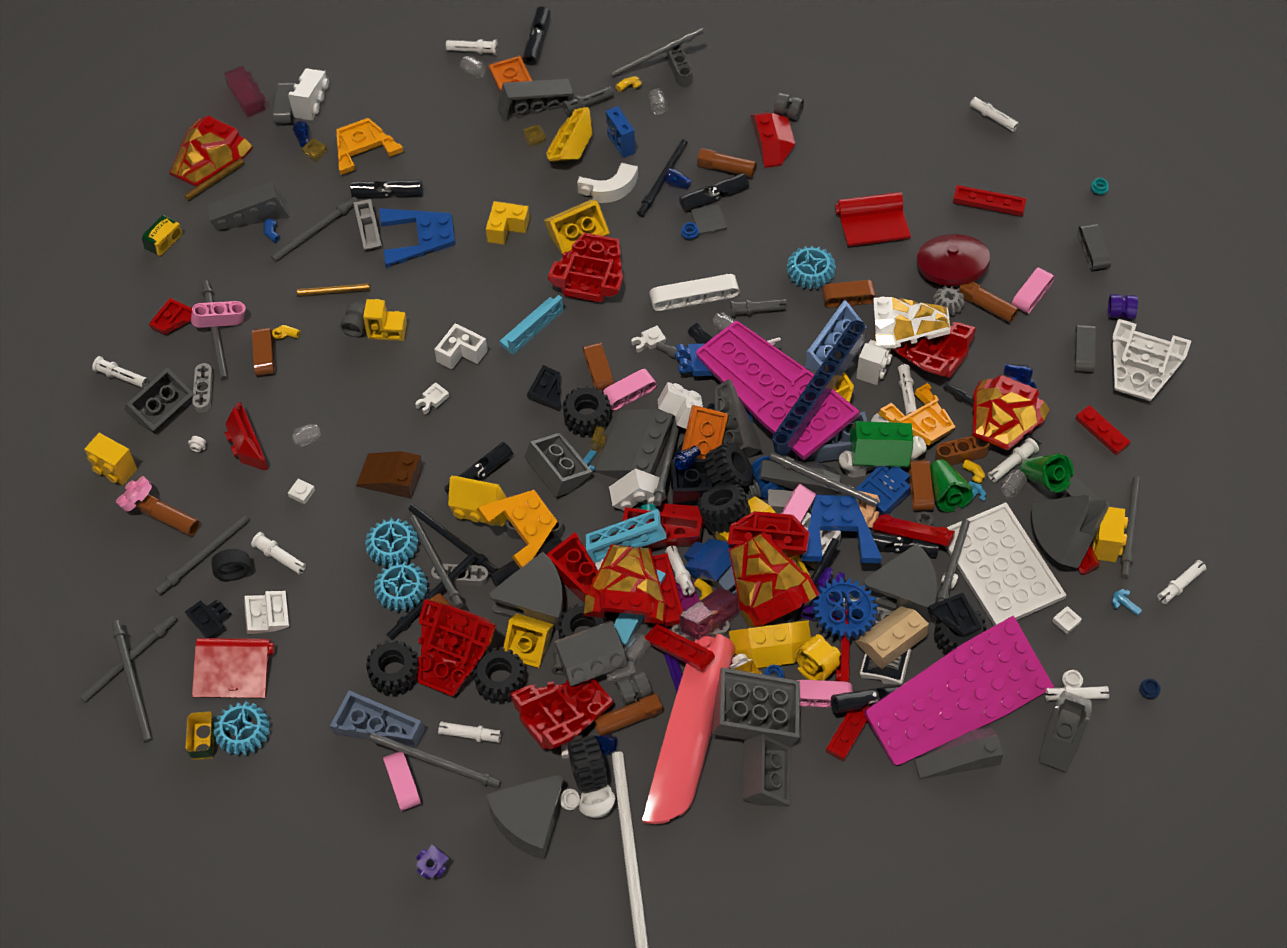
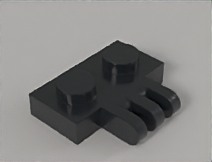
[185,600,230,638]

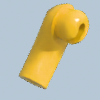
[615,76,641,92]
[272,325,300,340]
[962,459,985,484]
[694,578,713,605]

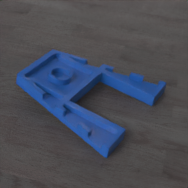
[379,208,455,268]
[801,495,882,563]

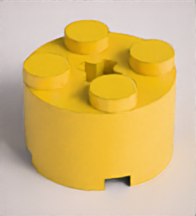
[793,634,841,681]

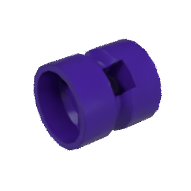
[1108,294,1138,319]

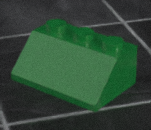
[850,421,913,468]

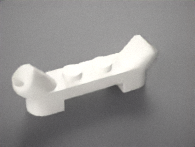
[839,436,926,477]

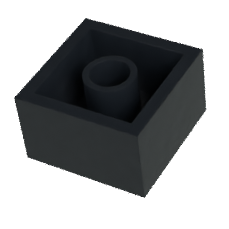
[670,459,712,504]

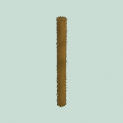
[184,158,244,201]
[297,283,370,296]

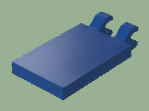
[675,344,714,376]

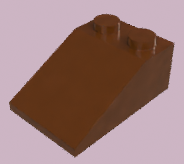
[356,451,423,499]

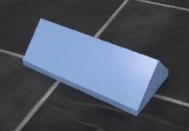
[805,300,867,370]

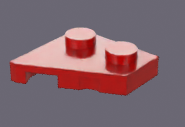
[149,298,192,335]

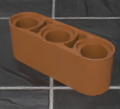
[822,280,877,308]
[252,328,275,376]
[583,342,614,391]
[935,436,990,466]
[909,460,934,511]

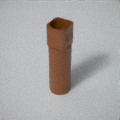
[697,148,757,178]
[959,282,1019,323]
[136,494,200,537]
[593,693,663,737]

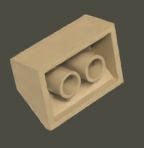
[855,606,929,669]

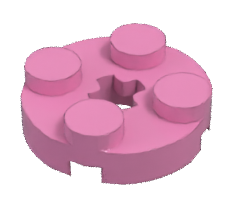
[116,476,152,512]

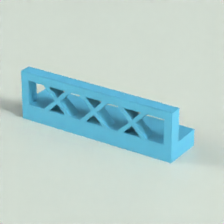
[500,295,564,355]
[586,509,666,563]

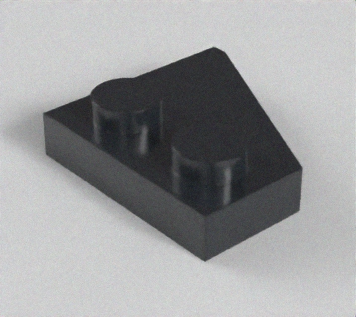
[527,365,561,411]
[927,592,982,637]

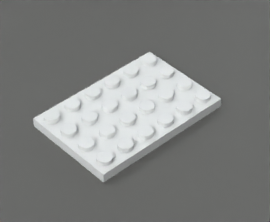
[944,503,1067,626]

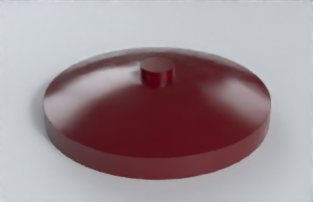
[917,234,990,285]

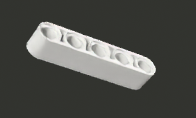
[649,274,740,311]

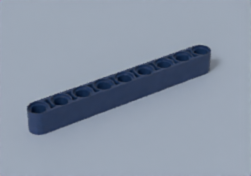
[773,320,866,456]

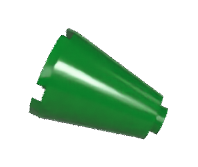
[1020,453,1074,492]
[930,459,973,512]

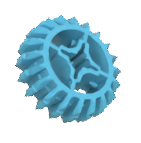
[787,245,836,290]
[365,517,419,568]
[374,561,428,613]
[213,701,270,756]

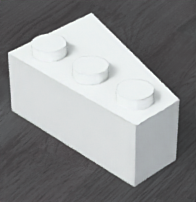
[288,69,329,120]

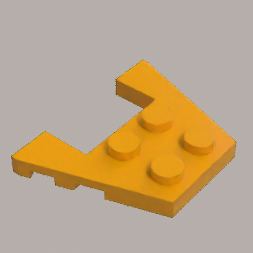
[336,118,403,175]
[878,383,955,446]
[476,490,557,568]

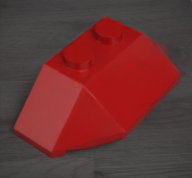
[750,112,795,168]
[224,402,268,471]
[727,511,810,558]

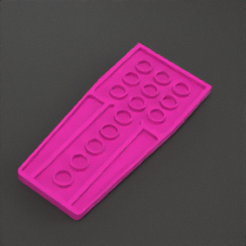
[696,321,860,460]
[864,615,1054,766]

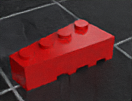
[622,507,703,549]

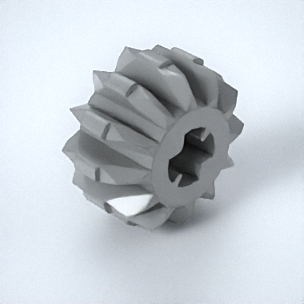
[933,286,964,317]

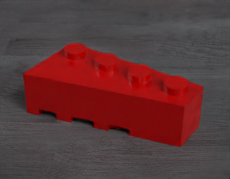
[546,532,607,613]

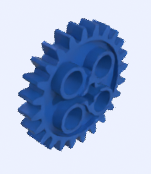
[812,577,878,641]

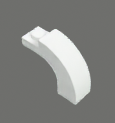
[578,163,638,203]

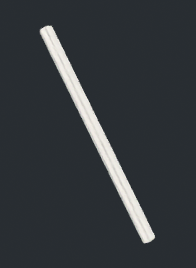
[612,752,648,948]

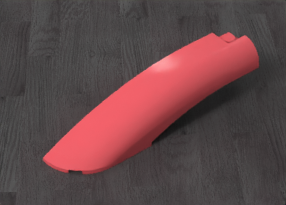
[643,633,735,824]

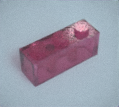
[224,66,266,118]
[679,587,739,640]

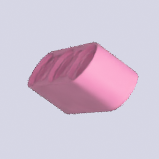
[1012,267,1055,314]
[191,301,245,328]
[603,369,657,411]
[781,483,816,522]
[797,680,853,708]
[383,752,421,811]

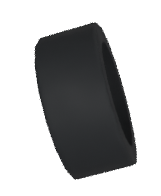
[211,549,250,581]

